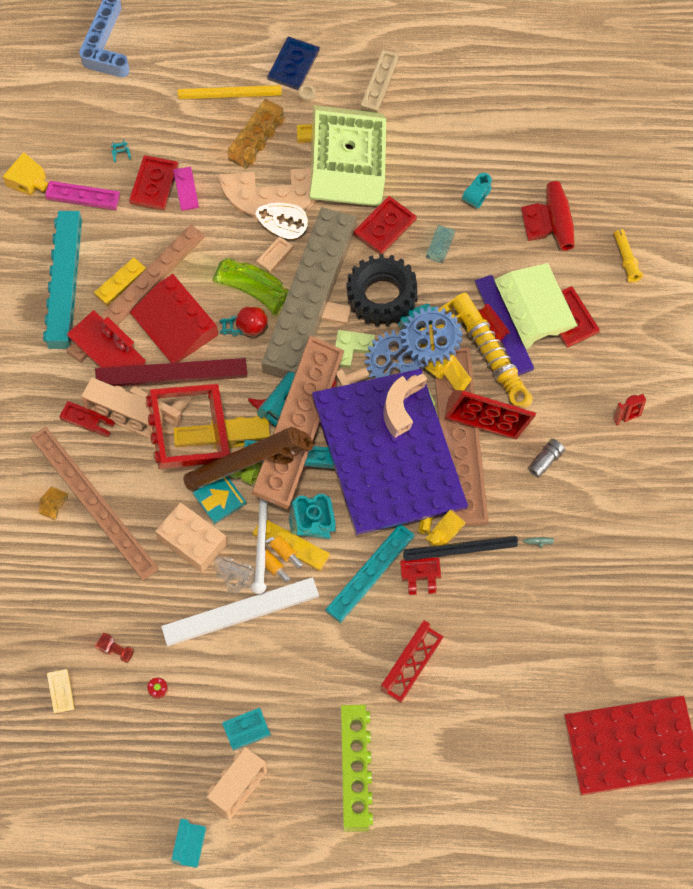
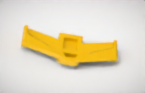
[420,344,472,391]

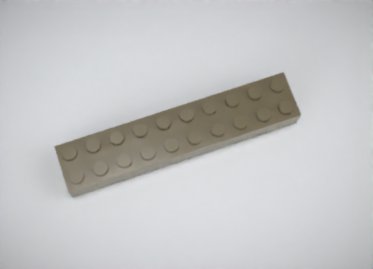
[261,207,356,379]

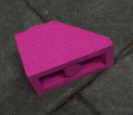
[173,166,199,211]

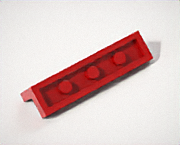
[381,620,444,703]

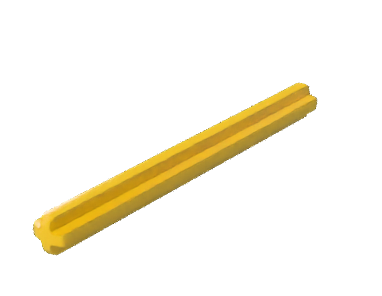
[177,85,282,99]

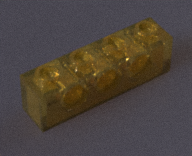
[227,99,285,169]

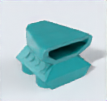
[289,494,336,540]

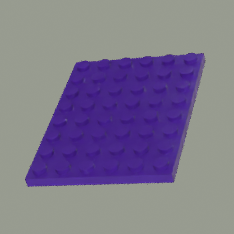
[312,369,468,535]

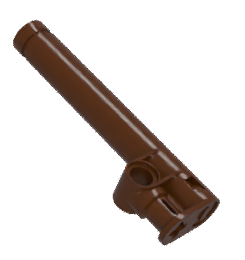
[183,426,313,491]

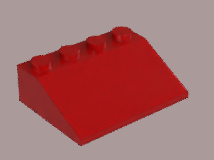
[130,274,218,363]
[445,390,536,440]

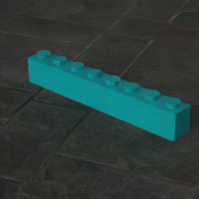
[43,211,82,349]

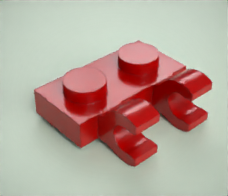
[400,557,441,595]

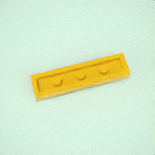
[252,520,330,572]

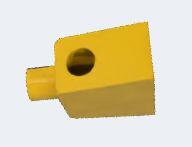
[3,152,49,196]

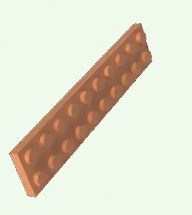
[251,336,344,509]
[434,347,489,526]

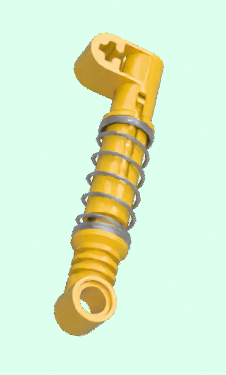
[438,293,533,408]

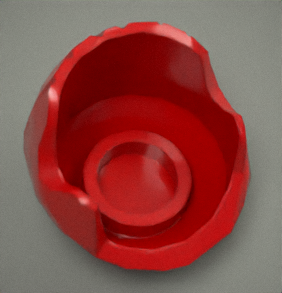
[236,306,268,336]

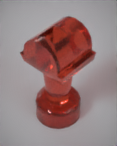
[94,632,134,663]

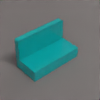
[171,818,206,868]

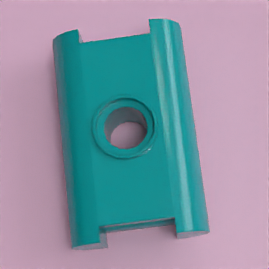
[257,372,295,426]

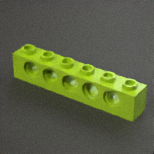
[341,705,373,832]

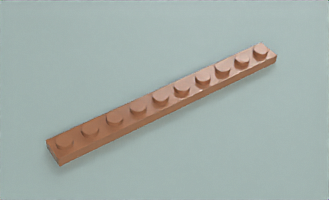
[66,224,205,363]
[30,426,158,581]

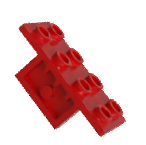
[67,310,146,368]

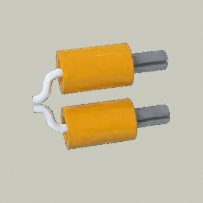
[265,535,303,582]

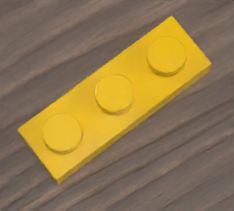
[94,257,146,307]

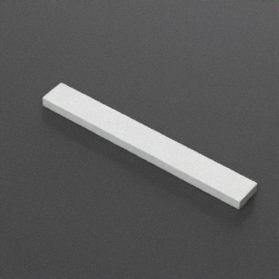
[161,577,319,646]

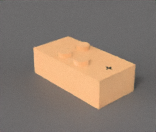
[81,378,164,439]

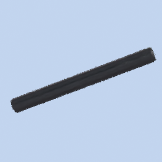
[403,536,518,561]

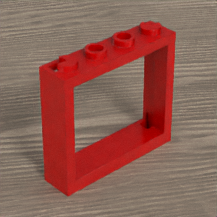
[145,384,230,469]

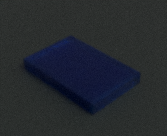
[267,36,320,90]

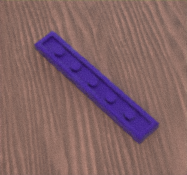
[475,275,534,376]

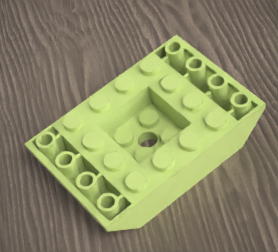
[309,105,386,207]

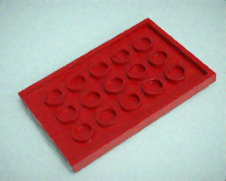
[564,695,693,796]

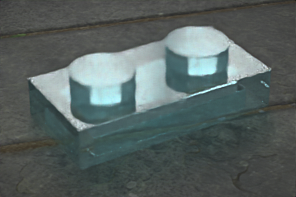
[426,225,455,264]

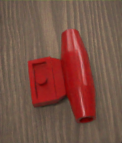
[521,181,575,251]

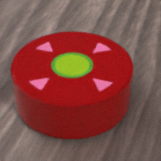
[147,677,168,699]

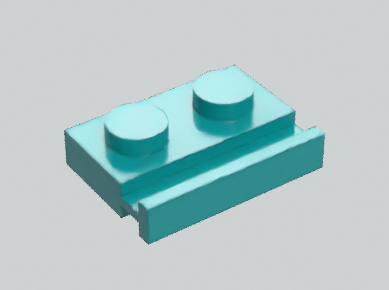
[222,707,271,751]

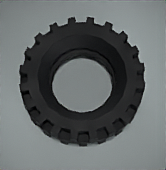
[346,254,418,326]

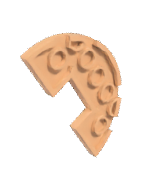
[219,168,317,220]

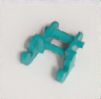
[111,139,131,163]
[219,316,244,336]

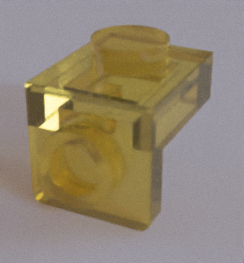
[38,486,68,520]

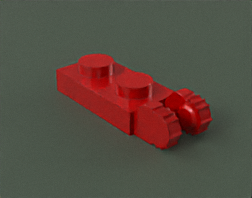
[59,401,115,437]

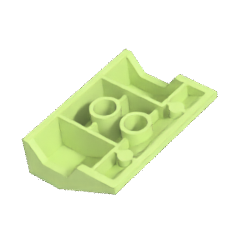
[494,263,577,349]

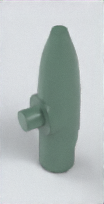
[523,537,554,548]

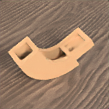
[383,373,427,438]

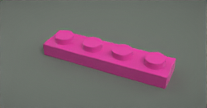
[45,181,120,210]

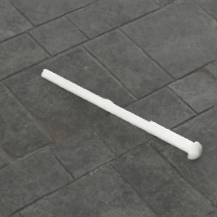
[251,498,267,594]

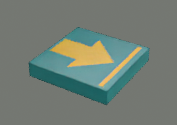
[193,476,247,525]

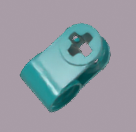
[462,173,492,209]

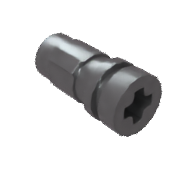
[528,438,565,478]

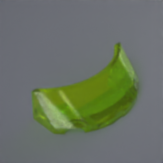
[212,258,289,315]

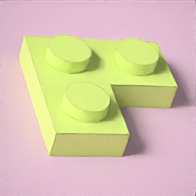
[335,330,375,369]

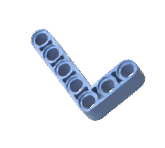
[79,0,130,77]

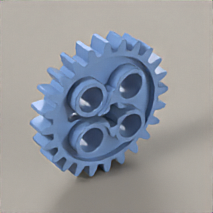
[401,306,463,366]
[364,330,425,379]

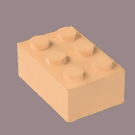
[155,502,227,573]
[207,747,268,821]

